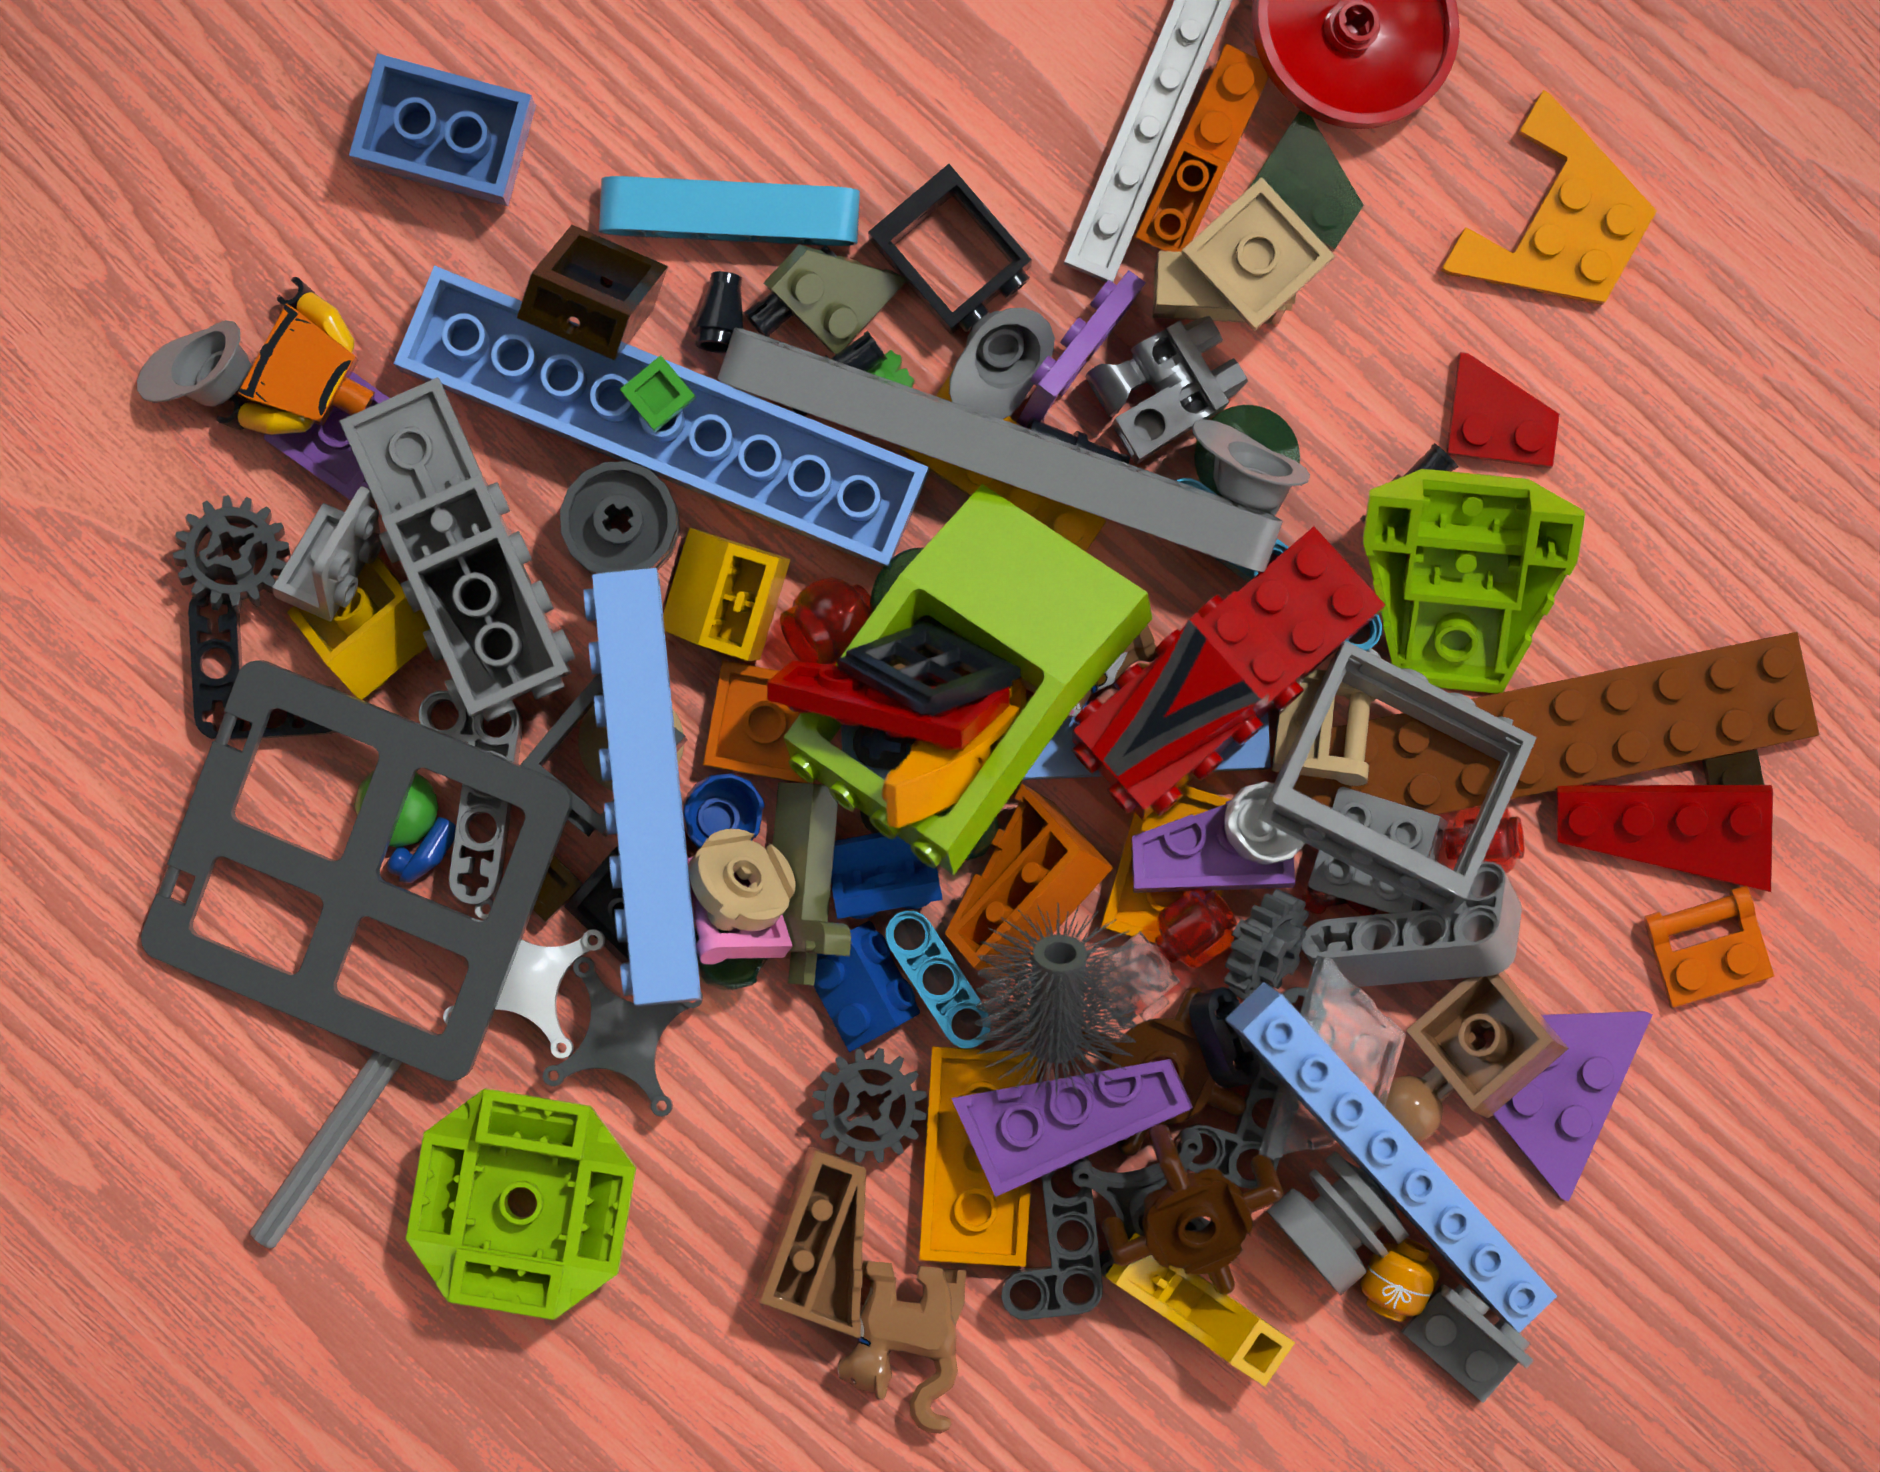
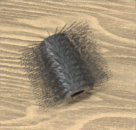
[974,903,1142,1097]

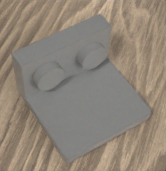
[1309,787,1449,913]
[1401,1283,1534,1403]

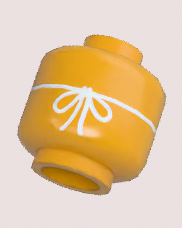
[1360,1238,1439,1321]

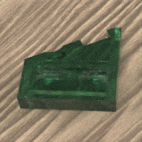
[1249,110,1364,252]

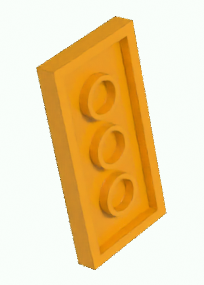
[919,1046,1038,1267]

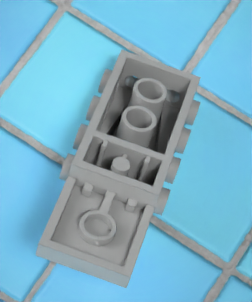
[340,377,576,722]

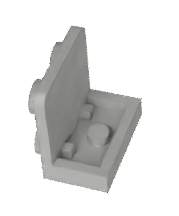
[272,486,382,622]

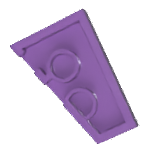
[1017,270,1146,429]
[1131,800,1295,893]

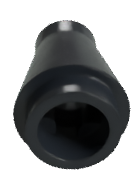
[692,271,744,354]

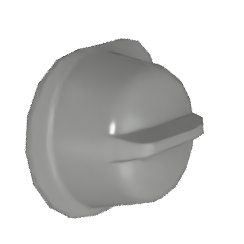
[949,308,1055,419]
[137,320,252,407]
[1192,419,1310,516]

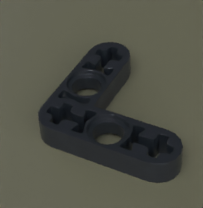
[188,594,337,740]

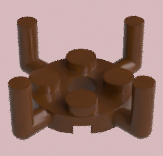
[1082,988,1247,1156]
[1102,1125,1283,1295]

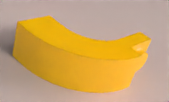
[1105,1232,1296,1387]

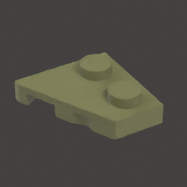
[763,244,907,355]

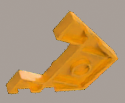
[1441,90,1657,305]

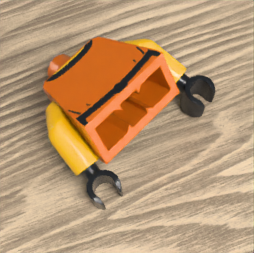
[216,277,375,435]

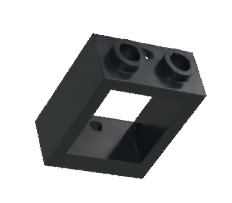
[868,164,1032,335]

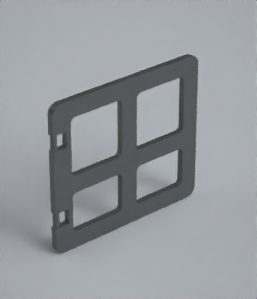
[141,660,573,1081]

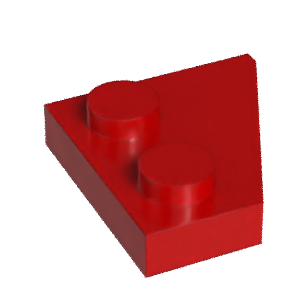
[1446,352,1560,468]

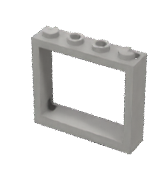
[1258,641,1537,916]

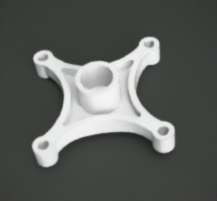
[443,899,605,1059]

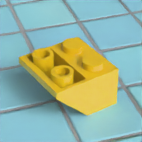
[663,527,791,661]

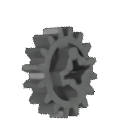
[173,495,290,613]
[1224,889,1309,1000]
[812,1048,927,1163]

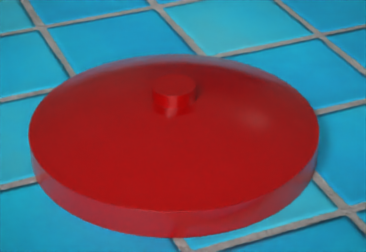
[1251,0,1460,129]

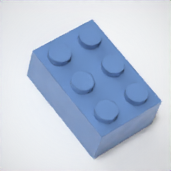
[349,53,536,206]

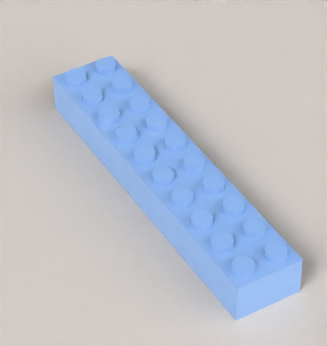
[393,265,929,571]

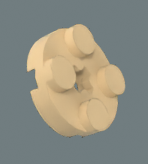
[688,829,796,931]

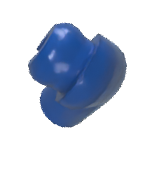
[386,817,456,883]

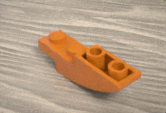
[1135,44,1269,252]

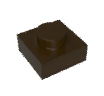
[1702,750,1764,785]
[533,855,583,922]

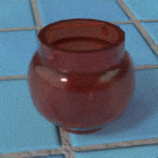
[780,577,876,665]

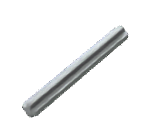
[250,1051,402,1249]

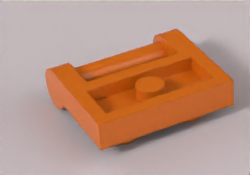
[1644,886,1775,1008]

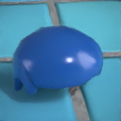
[683,773,765,849]

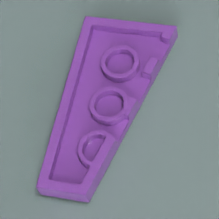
[951,1059,1193,1197]

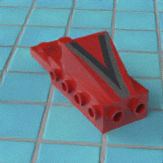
[1072,526,1385,821]

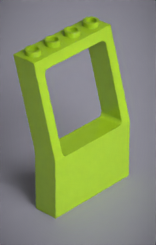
[784,484,1153,875]

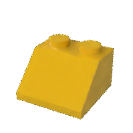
[287,556,431,700]

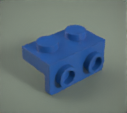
[831,832,943,919]
[814,921,920,1052]

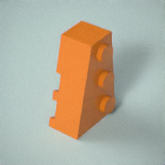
[945,784,1113,982]

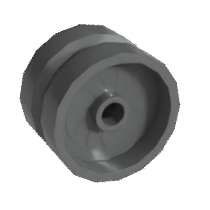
[560,461,680,574]

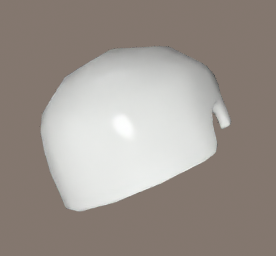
[1224,781,1305,865]

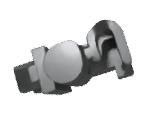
[1085,316,1248,465]

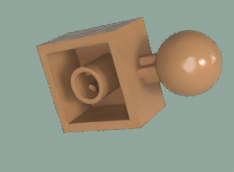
[1377,971,1569,1143]

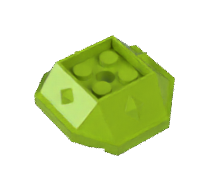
[406,1088,637,1320]

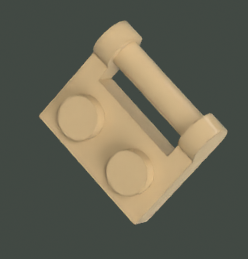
[1272,669,1376,786]

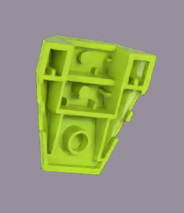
[1363,469,1585,693]

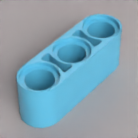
[886,911,991,1048]

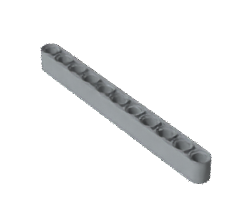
[718,328,1283,572]

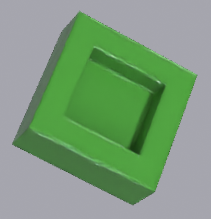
[620,355,696,432]

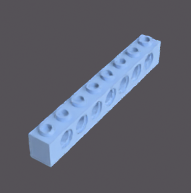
[1225,982,1557,1333]

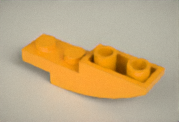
[882,677,1026,828]

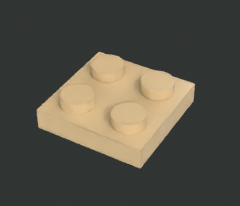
[1181,177,1335,332]

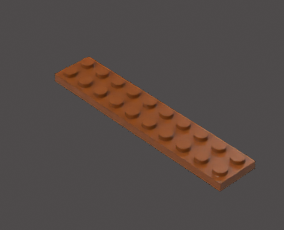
[1293,632,1820,815]

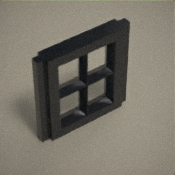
[837,621,1021,717]

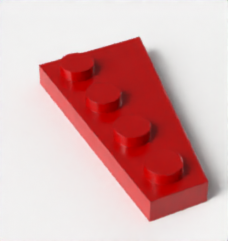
[767,660,1010,750]
[1557,785,1773,892]

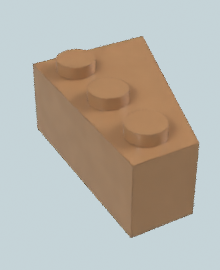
[754,1146,866,1338]

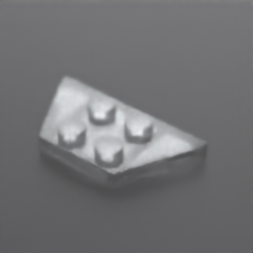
[1259,956,1406,1159]

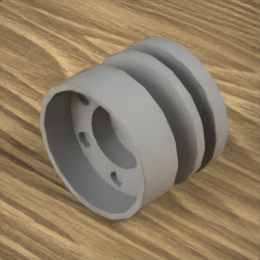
[1266,1151,1409,1296]

